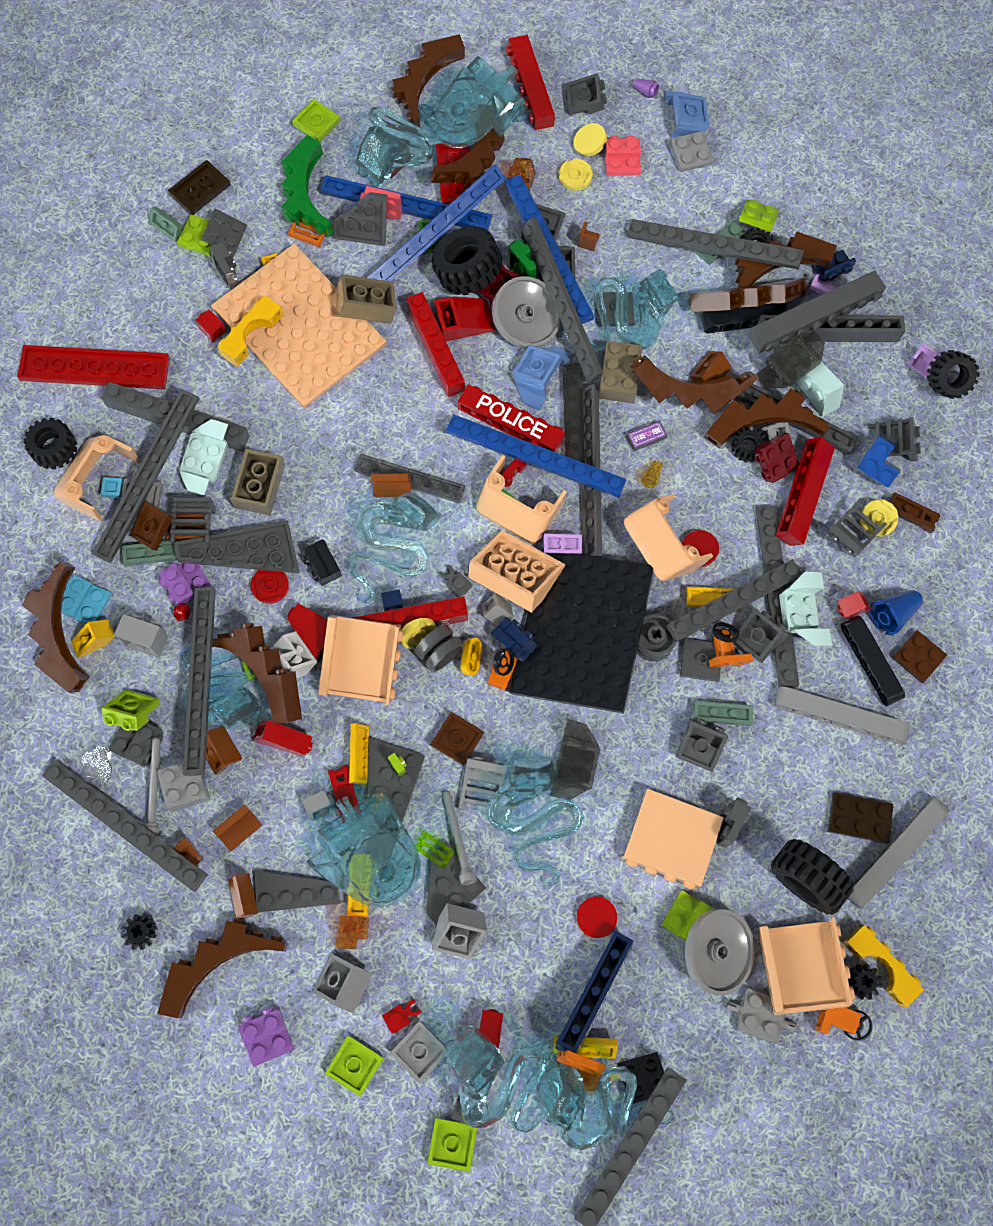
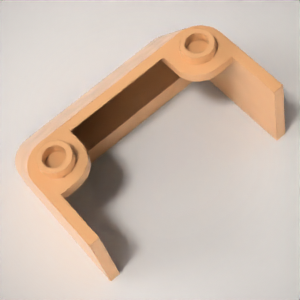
[54,435,139,522]
[476,455,567,544]
[624,494,713,581]

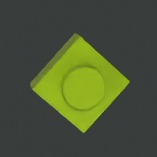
[388,753,407,777]

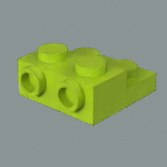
[102,689,160,731]
[660,890,713,942]

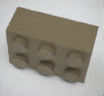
[336,274,397,324]
[599,340,643,404]
[230,449,285,516]

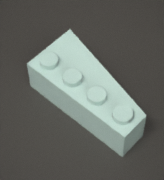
[780,339,844,417]

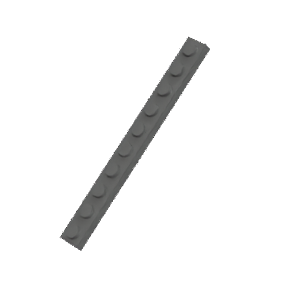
[521,218,603,383]
[627,219,804,270]
[580,384,602,557]
[92,389,200,564]
[756,506,799,688]
[182,587,216,776]
[42,759,208,892]

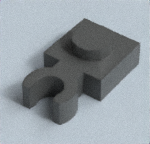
[439,565,473,598]

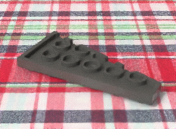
[174,520,300,574]
[366,738,425,871]

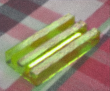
[412,831,455,869]

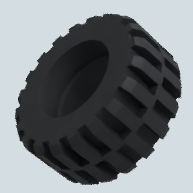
[431,226,503,295]
[771,839,854,915]

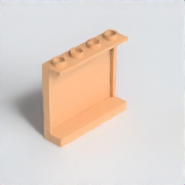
[318,615,403,705]
[622,789,724,890]
[758,918,855,1015]

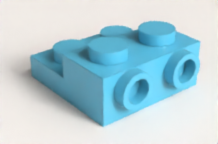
[61,575,112,624]

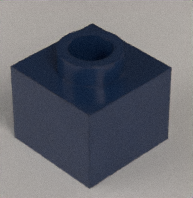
[381,589,403,611]

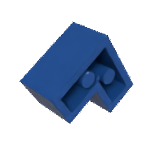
[857,434,901,488]

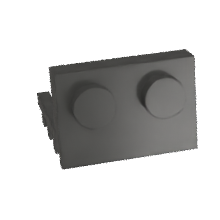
[868,417,921,461]
[170,497,216,543]
[827,500,887,558]

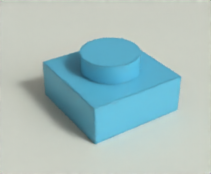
[100,477,124,499]

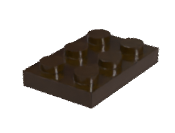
[168,160,231,215]
[828,792,894,844]

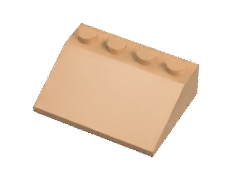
[468,531,565,613]

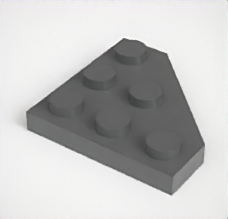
[333,192,388,246]
[426,841,486,926]

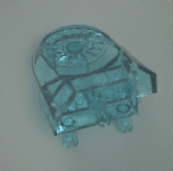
[433,56,527,148]
[306,790,421,908]

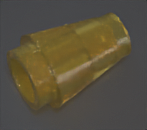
[641,460,663,488]

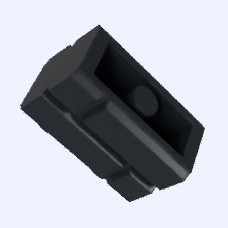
[302,539,342,586]

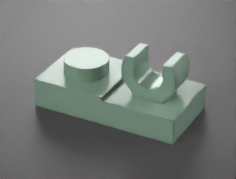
[149,206,182,242]

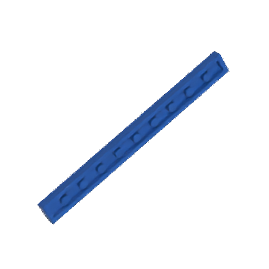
[366,164,506,281]
[504,174,594,324]
[320,175,492,230]
[446,414,627,498]

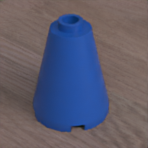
[869,590,923,636]

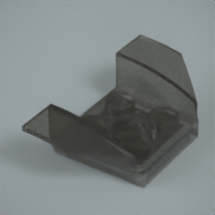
[755,330,825,388]
[550,719,600,801]

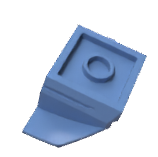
[665,91,710,138]
[512,345,572,410]

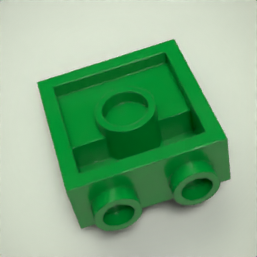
[507,239,537,278]

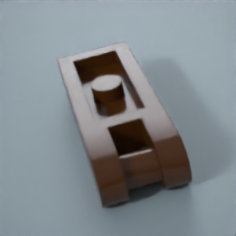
[889,492,941,533]

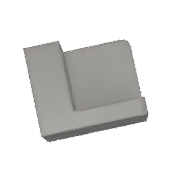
[482,593,513,626]

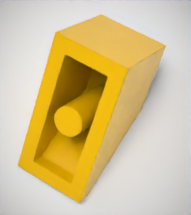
[70,620,115,658]

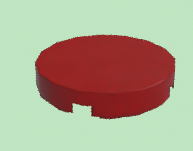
[682,530,719,567]
[251,570,289,604]
[576,896,617,938]

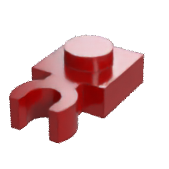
[382,1000,422,1034]

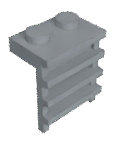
[458,757,507,817]

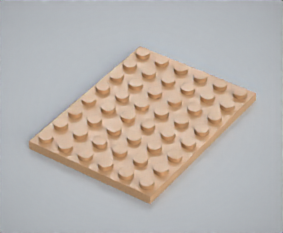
[211,244,387,408]

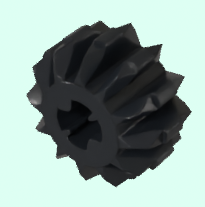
[121,914,158,950]
[848,964,882,1000]

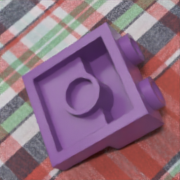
[158,563,212,606]
[238,1007,294,1067]

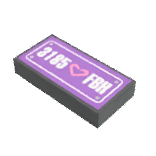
[626,421,667,451]

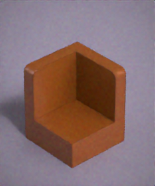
[578,222,600,252]
[173,838,204,865]

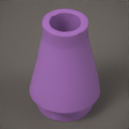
[633,78,659,98]

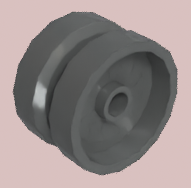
[637,614,676,662]
[414,624,464,673]

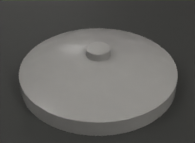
[492,276,561,349]
[685,909,755,996]

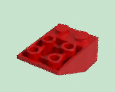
[435,297,495,342]

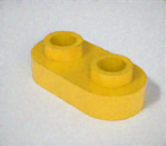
[460,638,482,676]

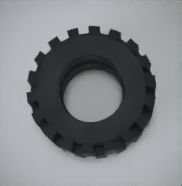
[927,350,980,399]
[24,418,77,470]

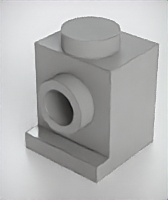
[760,422,791,441]
[302,790,335,821]

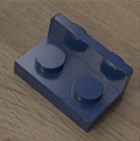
[812,250,856,282]

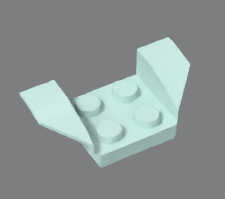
[179,419,228,496]
[779,572,832,646]

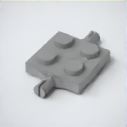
[726,988,797,1044]

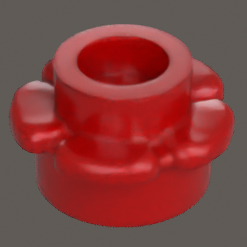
[173,603,190,621]

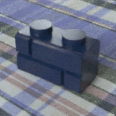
[491,617,537,662]

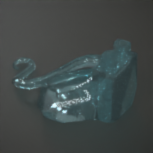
[355,104,441,187]
[564,269,678,351]
[349,492,442,604]
[180,629,261,730]
[487,756,584,887]
[443,1024,564,1133]
[536,1052,674,1150]

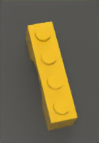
[218,295,284,368]
[842,925,924,1007]

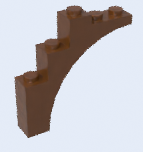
[391,34,465,129]
[430,105,505,187]
[735,231,837,288]
[705,388,830,448]
[22,562,90,693]
[213,623,302,723]
[157,918,288,1019]

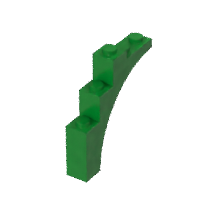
[281,134,333,237]

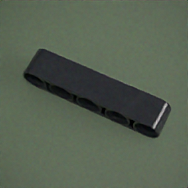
[701,303,787,334]
[840,615,905,706]

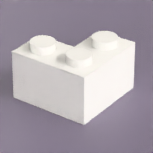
[271,631,317,678]

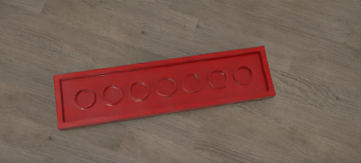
[17,345,170,390]

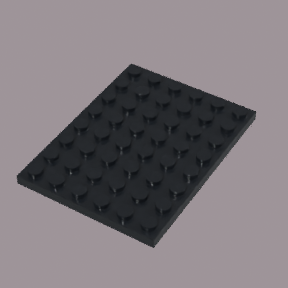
[509,552,654,714]

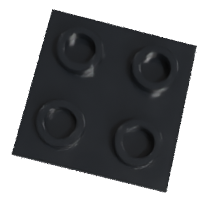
[617,1052,664,1105]

